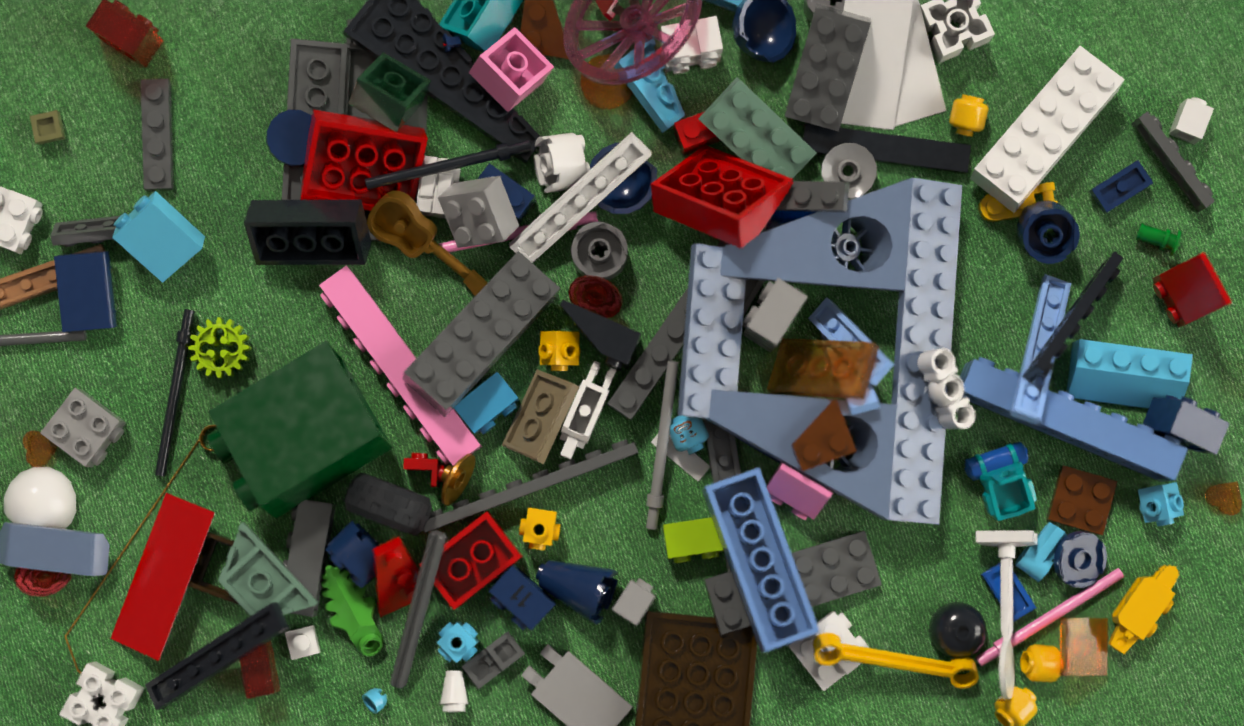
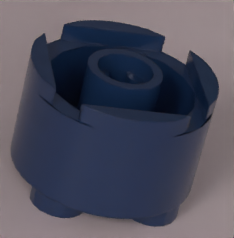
[1017,201,1080,264]
[326,520,379,588]

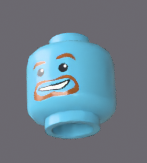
[669,416,709,455]

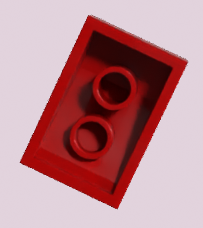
[1152,252,1232,327]

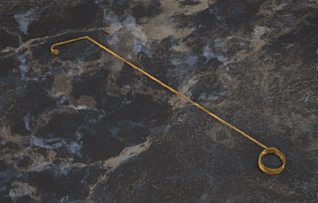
[65,425,216,674]

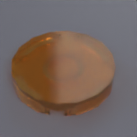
[580,54,633,110]

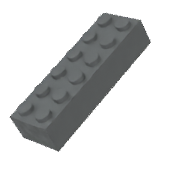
[403,251,560,417]

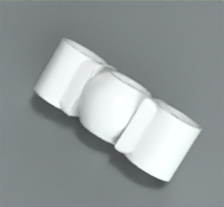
[918,349,975,429]

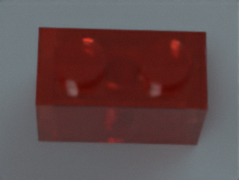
[239,640,281,699]

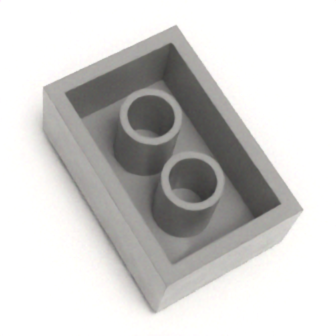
[742,278,808,353]

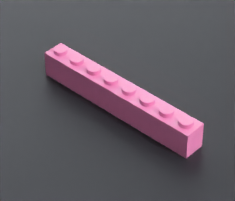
[319,265,482,466]

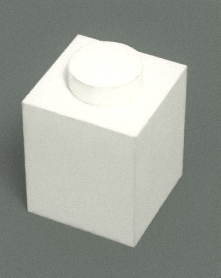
[1169,97,1214,144]

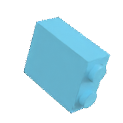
[112,191,205,283]

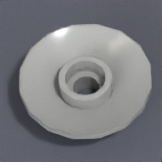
[821,143,877,198]

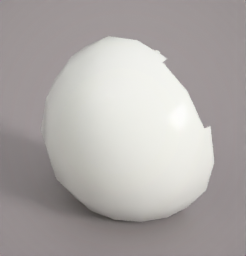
[4,467,77,529]

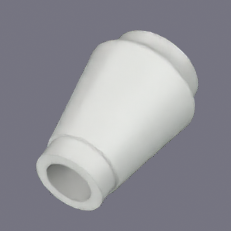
[440,671,468,712]

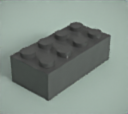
[785,3,871,132]

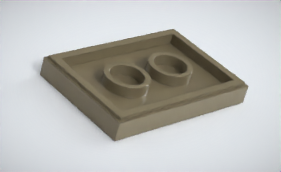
[502,369,579,464]

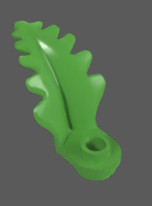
[321,565,383,656]

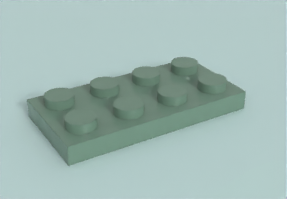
[698,77,816,179]

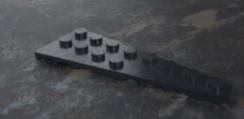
[343,0,540,164]

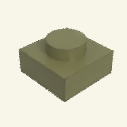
[30,110,65,145]

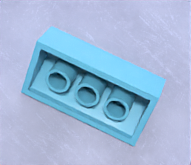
[1067,339,1193,409]

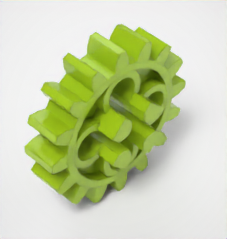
[188,317,252,379]

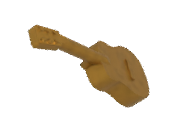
[367,191,488,296]

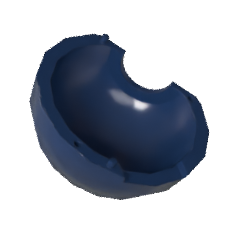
[732,0,796,62]
[590,143,658,214]

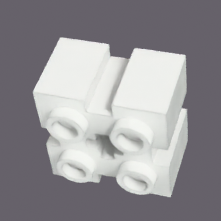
[920,0,995,63]
[660,16,723,74]
[59,661,145,726]

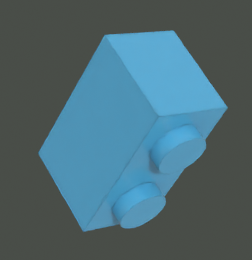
[454,372,520,435]

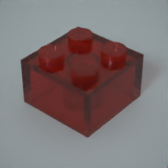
[86,0,164,68]

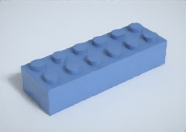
[702,468,820,653]

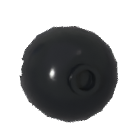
[929,602,987,658]

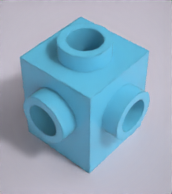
[1138,482,1184,526]
[437,621,479,663]

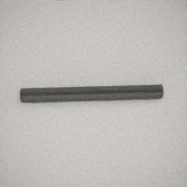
[390,530,446,689]

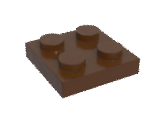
[1046,465,1118,535]

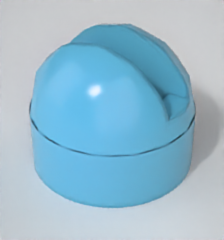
[362,688,387,714]

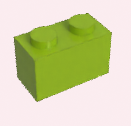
[663,517,724,563]

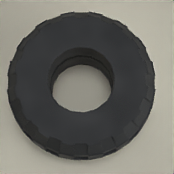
[344,472,432,536]

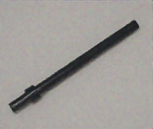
[365,140,531,190]
[155,309,195,477]

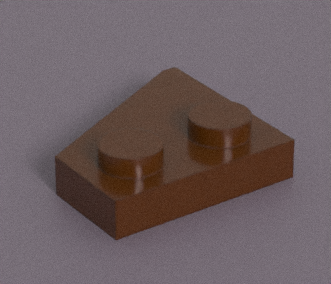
[520,0,572,59]
[791,399,856,472]

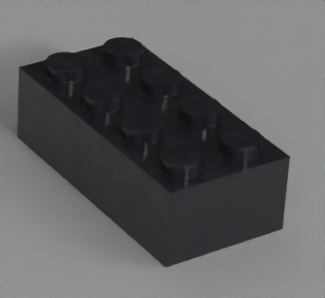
[244,199,372,265]

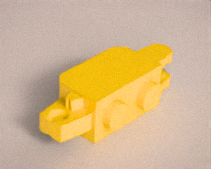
[1108,565,1180,654]

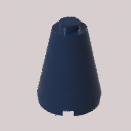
[536,560,618,625]

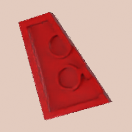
[373,537,420,618]

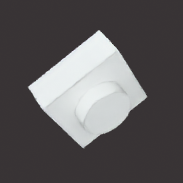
[285,625,321,660]

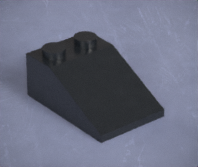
[560,300,641,371]

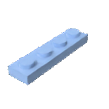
[808,297,895,386]

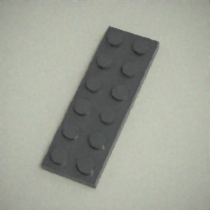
[703,531,882,635]

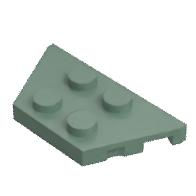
[218,522,319,616]

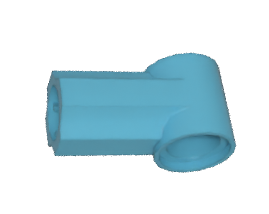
[1015,522,1067,582]

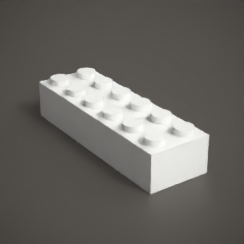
[970,46,1125,213]

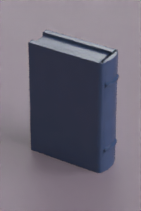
[54,251,117,332]

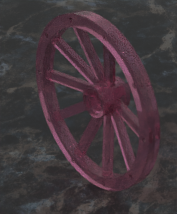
[563,0,702,85]

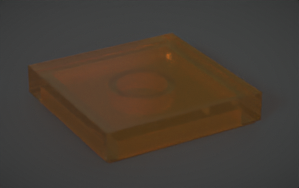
[1060,618,1108,676]

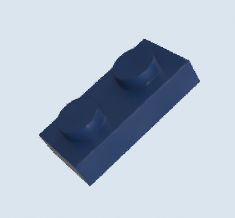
[1089,160,1153,214]

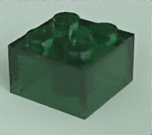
[348,52,431,132]

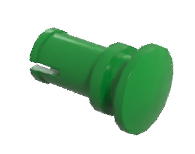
[1136,223,1181,257]

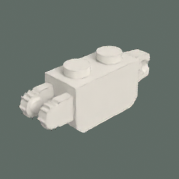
[560,361,616,460]

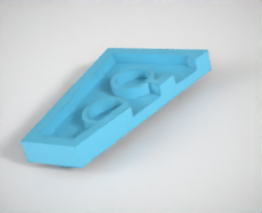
[613,35,685,133]

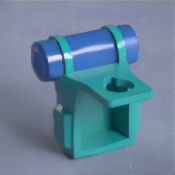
[964,441,1037,521]

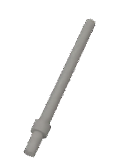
[646,361,679,530]

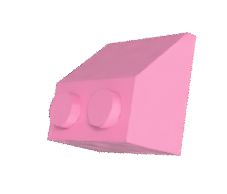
[766,462,832,520]

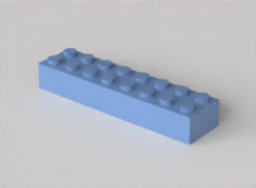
[960,357,1188,482]

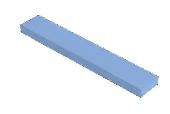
[1010,274,1071,425]

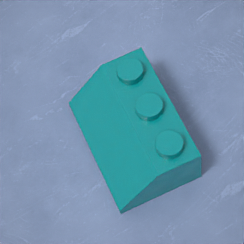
[439,0,524,52]

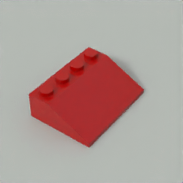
[300,109,428,211]
[651,145,793,248]

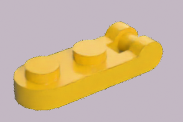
[979,182,1058,222]

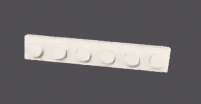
[509,132,652,263]

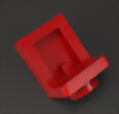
[403,453,445,488]

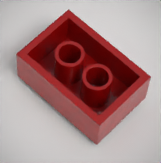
[419,512,523,610]

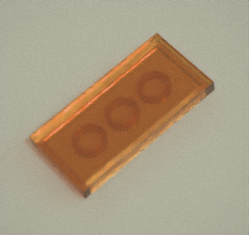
[766,338,879,400]

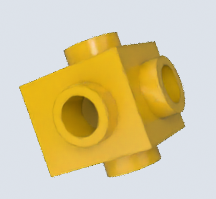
[539,331,580,371]
[519,508,561,551]

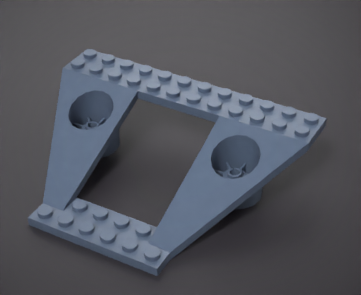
[678,178,962,524]

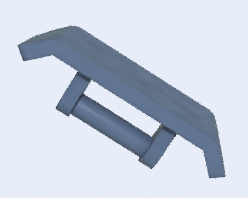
[0,522,110,576]

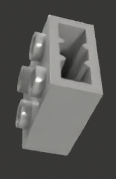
[40,388,126,468]

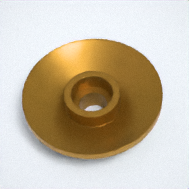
[441,453,475,506]

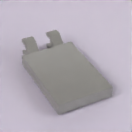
[521,644,633,726]

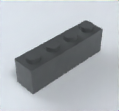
[283,500,336,617]

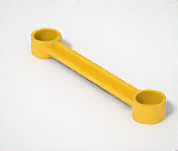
[812,633,979,689]

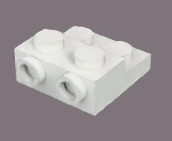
[0,187,43,255]
[788,611,869,691]

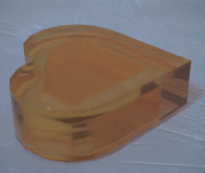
[23,430,58,467]
[1205,481,1242,515]

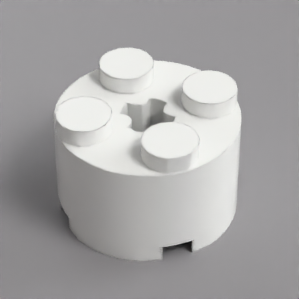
[534,133,590,193]

